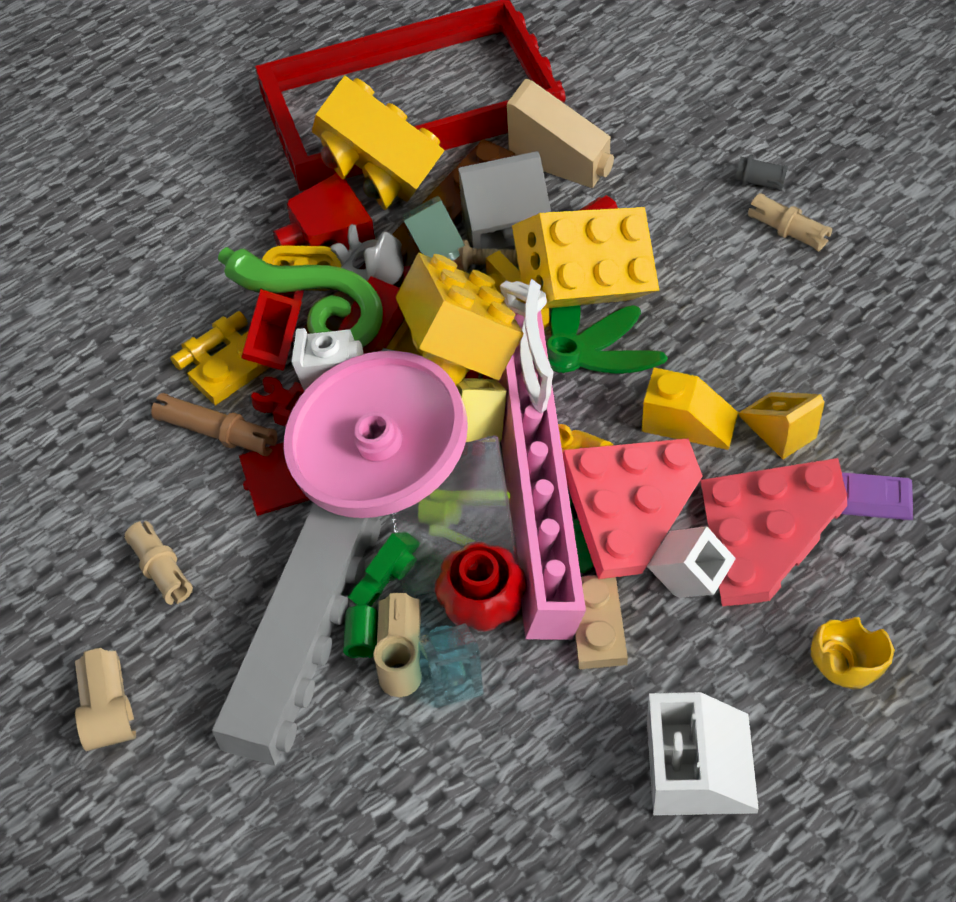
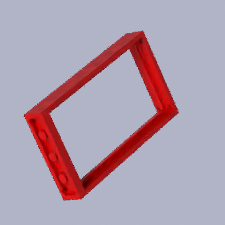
[255,0,566,191]

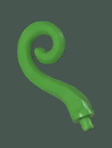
[218,247,383,348]

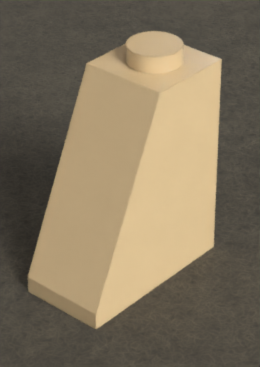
[507,79,614,188]

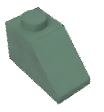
[403,196,465,261]

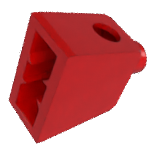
[273,173,375,250]

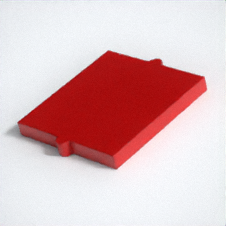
[239,442,310,516]

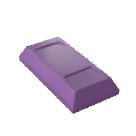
[841,472,913,520]

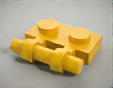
[170,311,270,406]

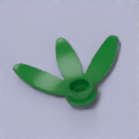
[546,305,668,374]

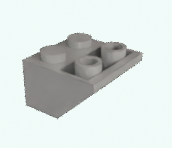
[458,151,551,249]

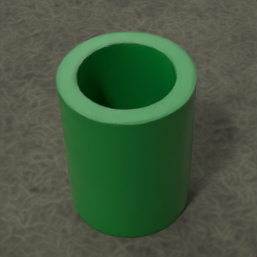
[343,605,378,658]

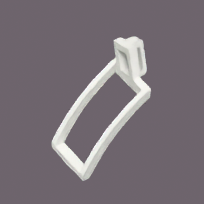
[500,279,553,414]

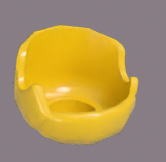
[811,617,895,689]

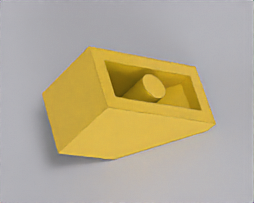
[642,368,738,450]

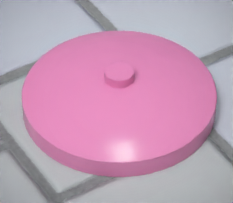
[284,351,468,518]

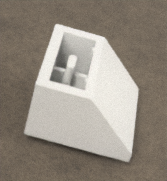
[647,692,758,815]

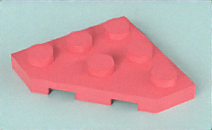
[562,438,703,579]
[700,458,847,606]

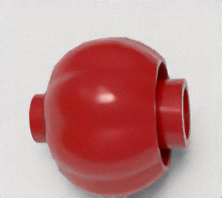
[435,541,526,632]

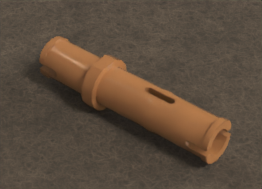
[151,393,277,457]

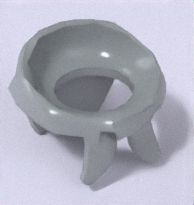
[331,224,404,285]

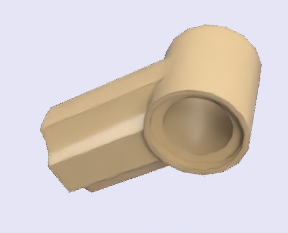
[373,593,422,697]
[75,648,136,751]

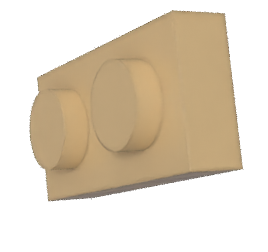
[575,575,628,669]

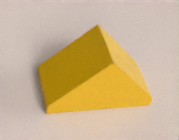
[738,392,825,459]

